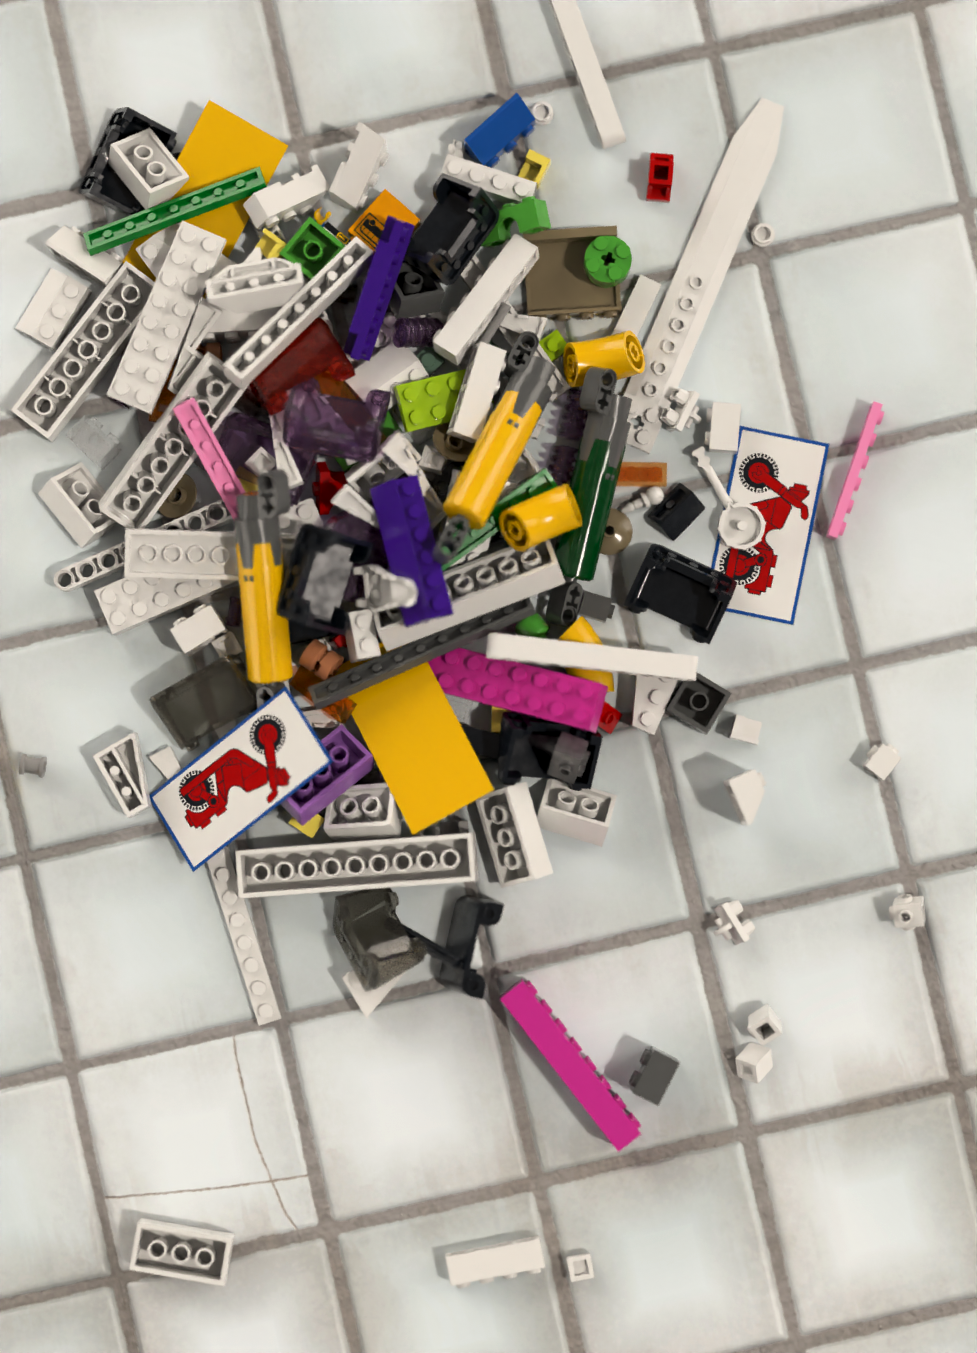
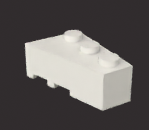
[243,164,330,229]
[631,675,678,736]
[93,732,152,818]
[342,940,416,1019]

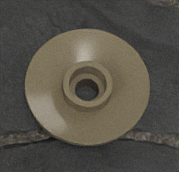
[433,422,476,462]
[158,473,197,519]
[600,508,633,555]

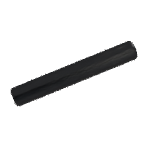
[384,918,462,969]

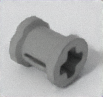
[19,754,47,778]

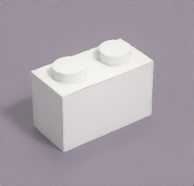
[705,402,741,454]
[345,609,381,663]

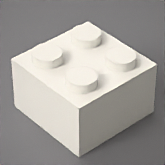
[170,604,229,656]

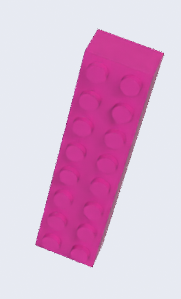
[428,648,608,733]
[500,979,641,1152]

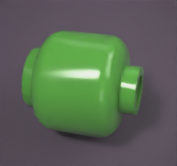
[514,612,550,639]

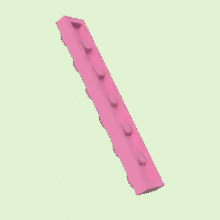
[172,397,246,520]
[826,401,884,540]

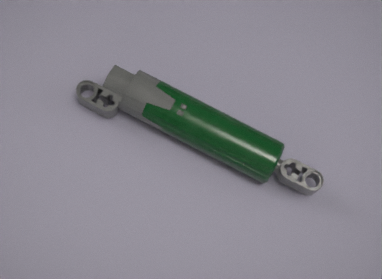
[546,367,632,627]

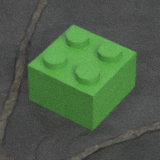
[279,217,345,281]

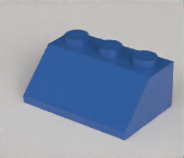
[464,93,535,168]

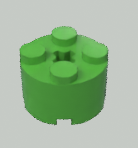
[584,236,632,288]

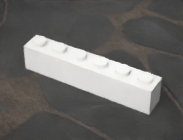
[433,233,539,366]

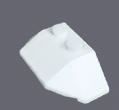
[205,257,304,314]

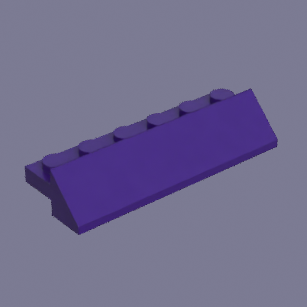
[343,215,415,361]
[370,475,454,628]

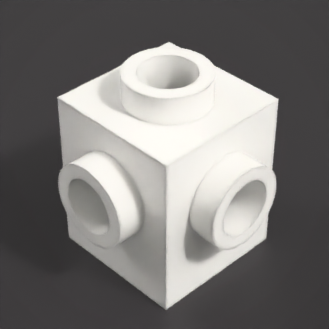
[889,894,926,930]

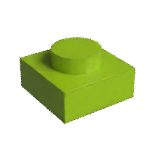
[539,329,567,362]

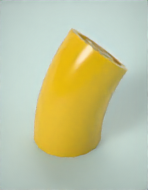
[563,331,645,387]
[499,484,582,552]
[558,616,614,692]

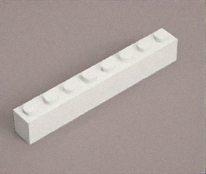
[224,236,374,391]

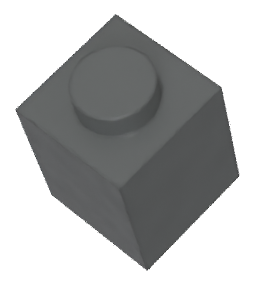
[578,591,615,623]

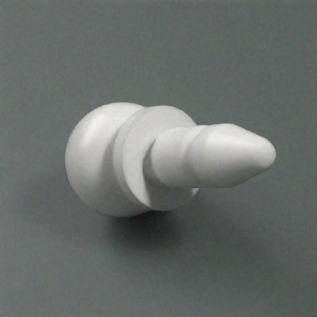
[621,486,664,513]

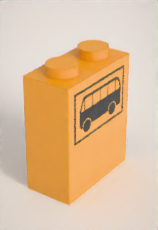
[348,189,421,251]

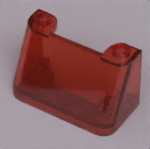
[249,317,356,416]

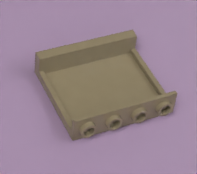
[522,226,622,321]

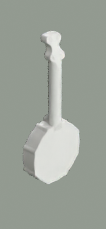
[692,446,766,551]

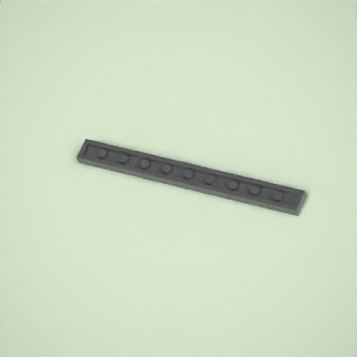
[308,597,536,710]

